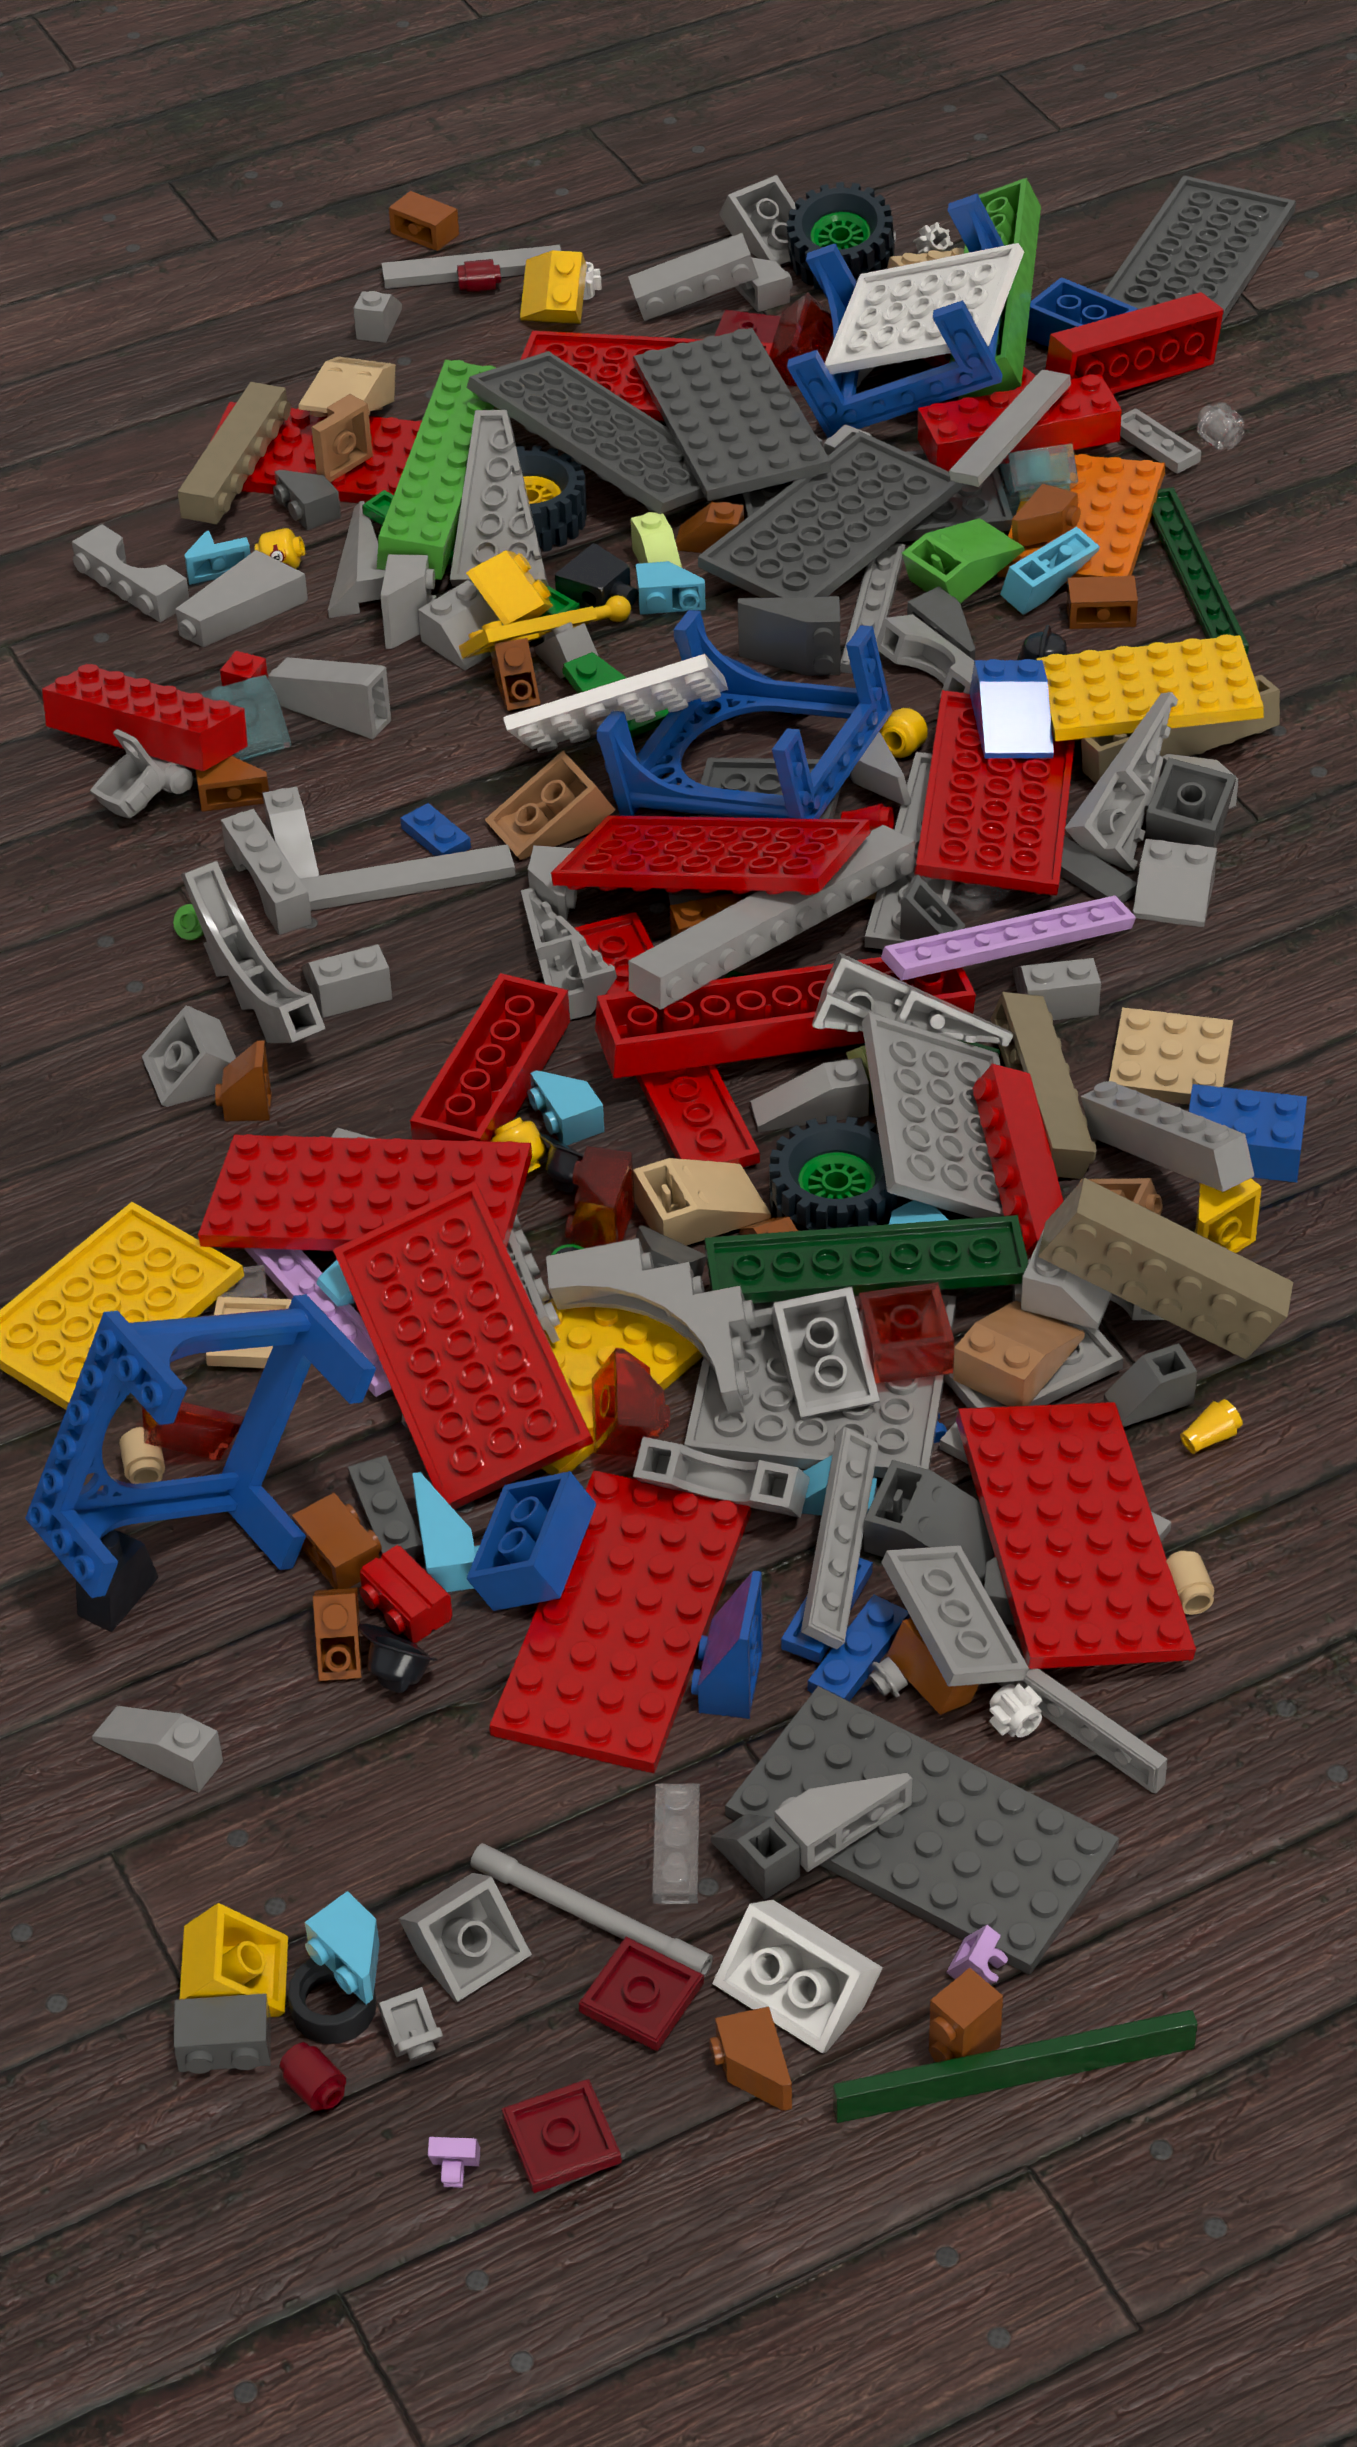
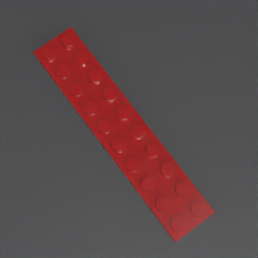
[575,912,760,1167]

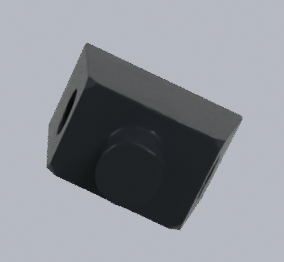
[555,543,638,609]
[76,1529,158,1632]

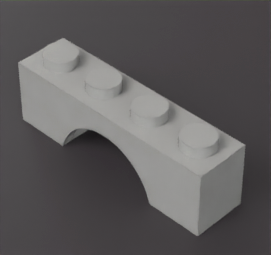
[72,524,189,623]
[876,615,974,698]
[221,809,312,935]
[633,1437,810,1518]

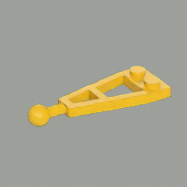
[459,595,631,659]

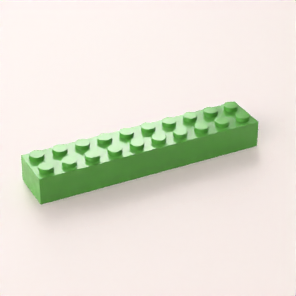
[949,178,1041,400]
[377,360,499,580]

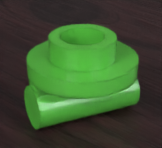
[173,904,204,940]

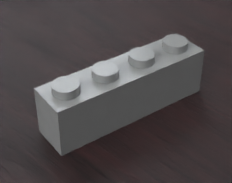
[628,233,759,321]

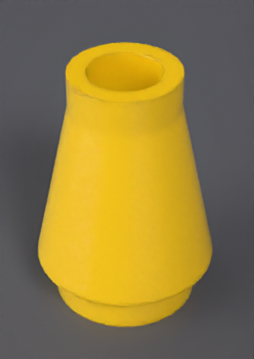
[1180,1399,1243,1454]

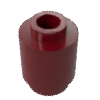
[457,259,501,292]
[279,2042,346,2111]

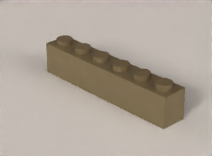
[178,382,291,524]
[1081,675,1280,784]
[991,992,1096,1179]

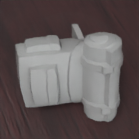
[90,729,193,818]

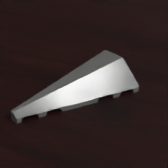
[328,501,385,618]
[1064,692,1178,871]
[521,888,617,1020]
[812,952,1013,1046]

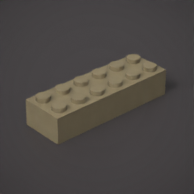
[1038,1178,1293,1359]

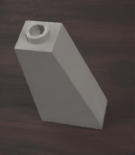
[175,550,308,648]
[268,657,391,740]

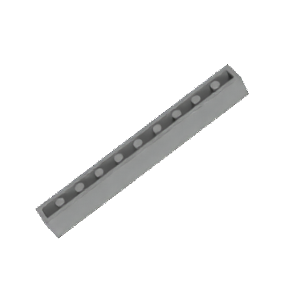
[629,825,915,1010]

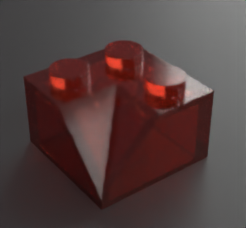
[565,1146,635,1249]
[859,1282,954,1384]
[591,1348,670,1457]

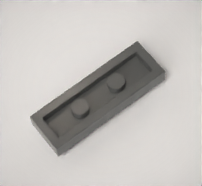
[347,1455,423,1558]

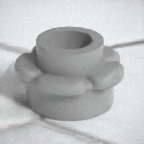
[869,1657,908,1698]

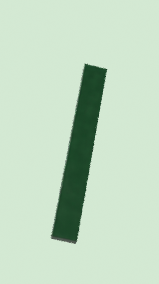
[1150,487,1249,654]
[833,2010,1198,2123]

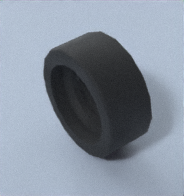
[288,1958,376,2044]

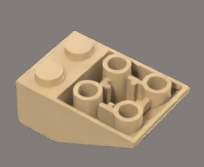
[299,357,396,417]
[633,1158,771,1246]

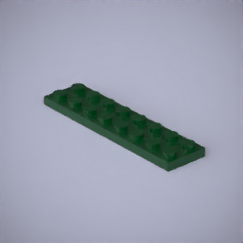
[705,1215,1029,1303]

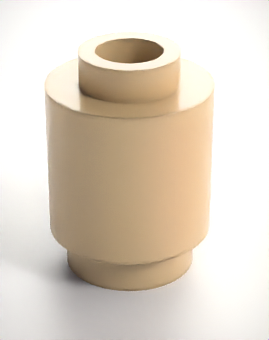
[119,1427,165,1484]
[1166,1551,1214,1615]

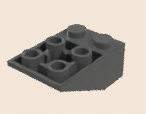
[864,1460,995,1585]

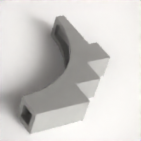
[181,861,326,1043]
[546,1238,756,1414]

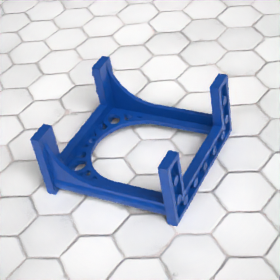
[787,193,1004,438]
[596,610,892,819]
[25,1294,377,1598]

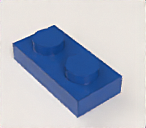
[400,803,471,856]

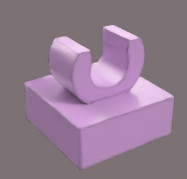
[946,1925,1008,1985]
[428,2137,480,2188]

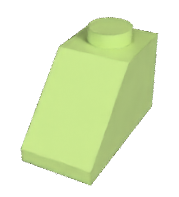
[631,512,682,568]

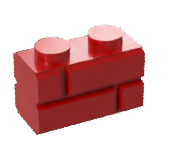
[359,1545,453,1643]

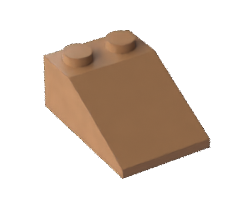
[484,751,615,860]
[953,1300,1085,1406]

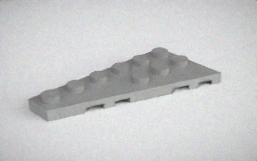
[450,410,548,587]

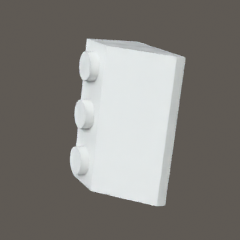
[712,1900,883,2053]

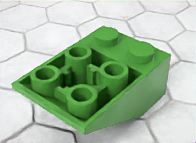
[902,518,1025,604]

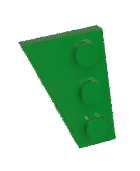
[562,652,669,738]

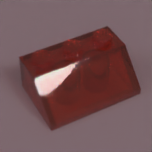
[770,292,834,386]

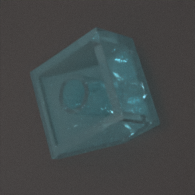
[1000,443,1078,501]
[201,675,291,760]

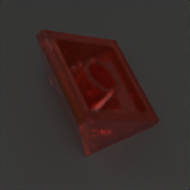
[142,1402,244,1461]

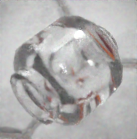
[1197,402,1245,450]

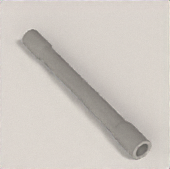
[470,1843,713,1978]

